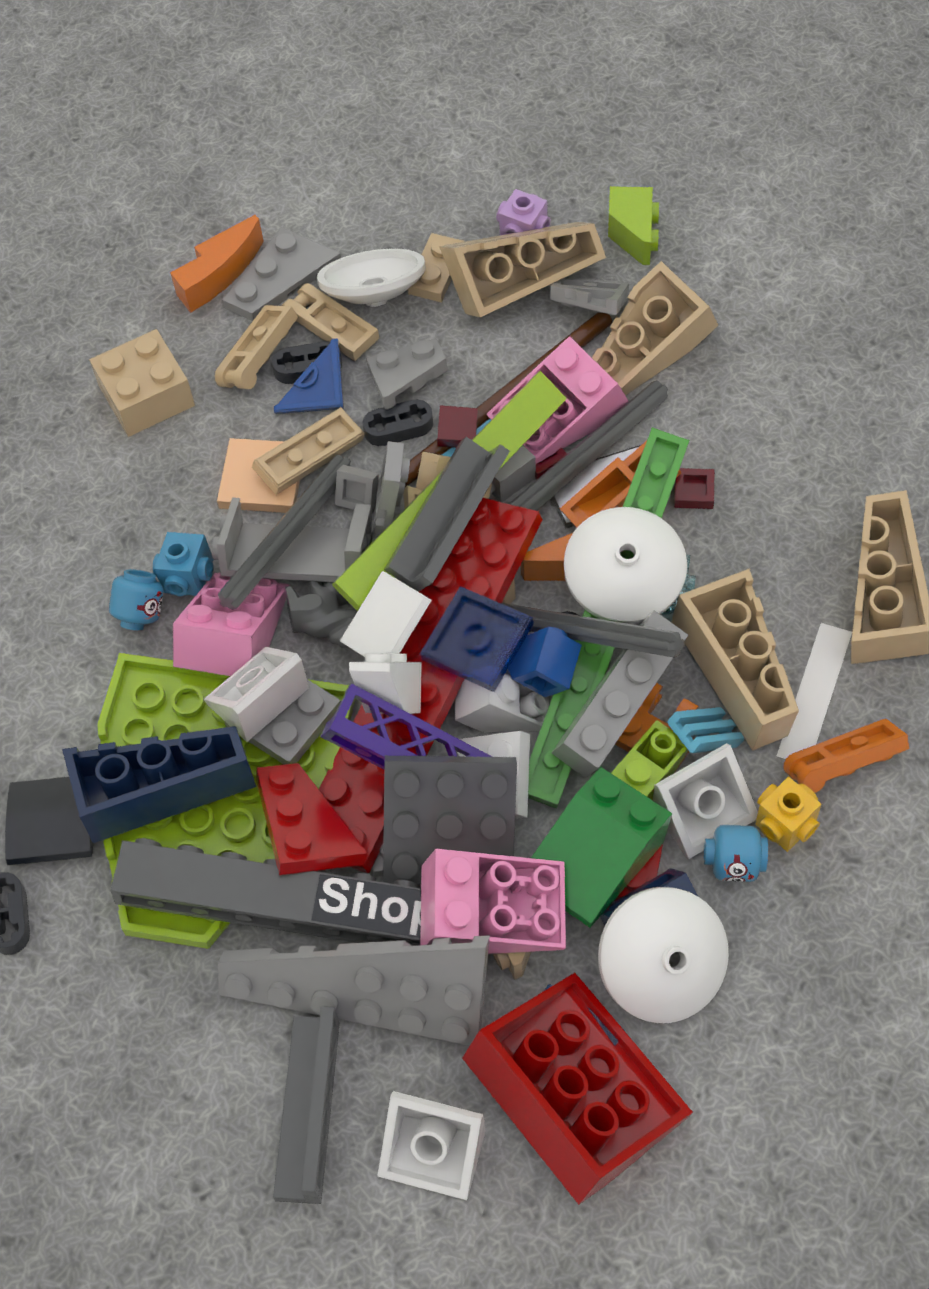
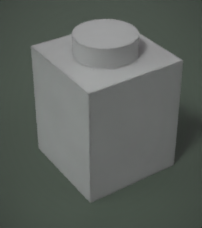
[490,445,536,502]

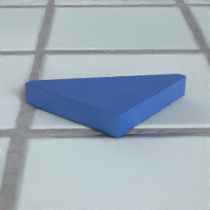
[274,338,344,414]

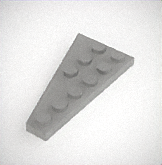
[218,935,490,1046]

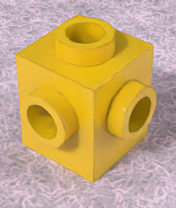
[755,776,822,852]

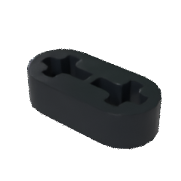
[271,341,342,384]
[362,399,433,446]
[0,872,30,955]

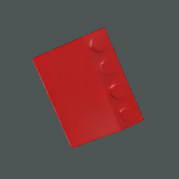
[462,972,693,1205]

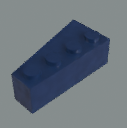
[62,726,257,843]

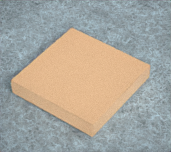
[217,438,300,513]

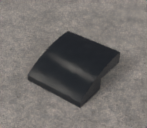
[5,777,94,866]

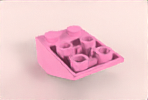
[487,336,629,464]
[173,572,290,676]
[420,849,566,954]

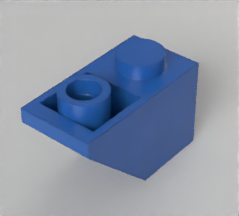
[501,626,582,698]

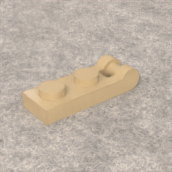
[281,283,379,361]
[215,305,298,389]

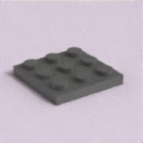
[383,755,517,884]

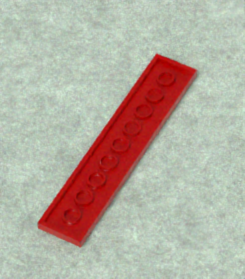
[319,498,543,874]

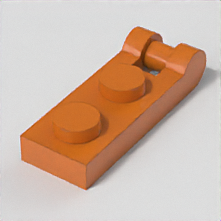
[783,718,909,793]

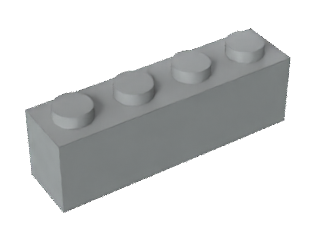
[551,610,688,778]

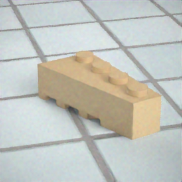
[439,222,606,317]
[851,490,929,664]
[671,569,799,751]

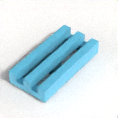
[667,707,745,753]

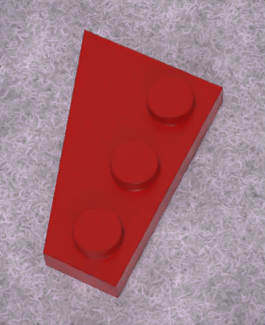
[256,763,367,875]

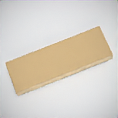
[252,407,365,495]

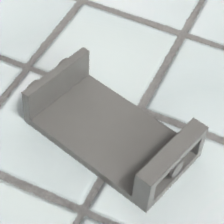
[212,498,373,582]

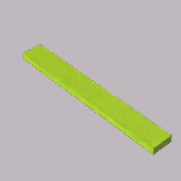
[332,371,567,611]

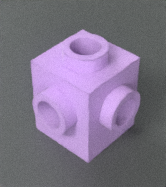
[496,189,551,235]

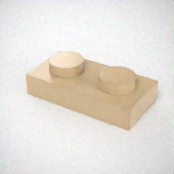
[407,233,465,302]

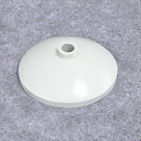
[317,249,426,307]
[564,507,687,624]
[598,887,729,1023]

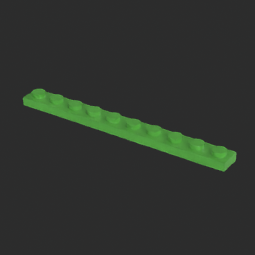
[528,428,690,809]

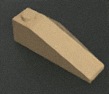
[592,261,719,396]

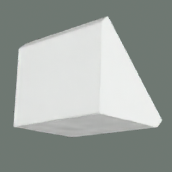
[340,571,432,657]
[204,647,309,742]
[653,743,758,859]
[377,1091,486,1200]

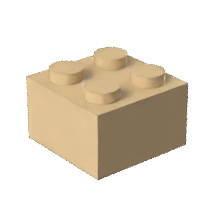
[89,329,195,437]

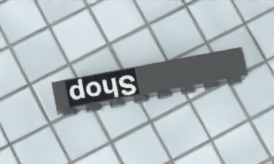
[110,838,421,946]

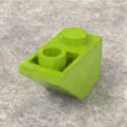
[608,186,659,265]
[611,720,688,800]

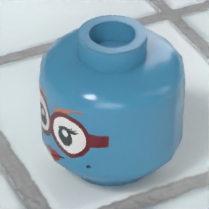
[109,569,164,630]
[704,825,768,882]

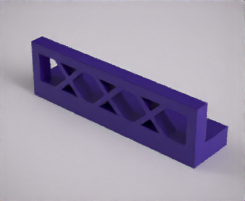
[320,683,492,770]

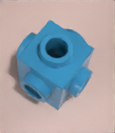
[153,532,214,596]

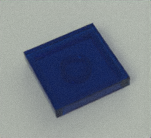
[420,586,534,692]

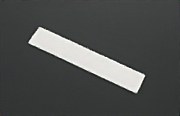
[777,623,852,759]

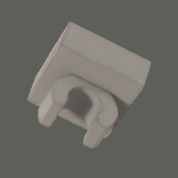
[334,465,379,511]

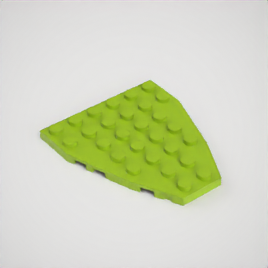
[97,653,356,949]

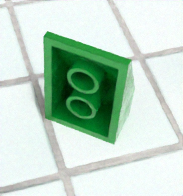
[531,767,672,928]

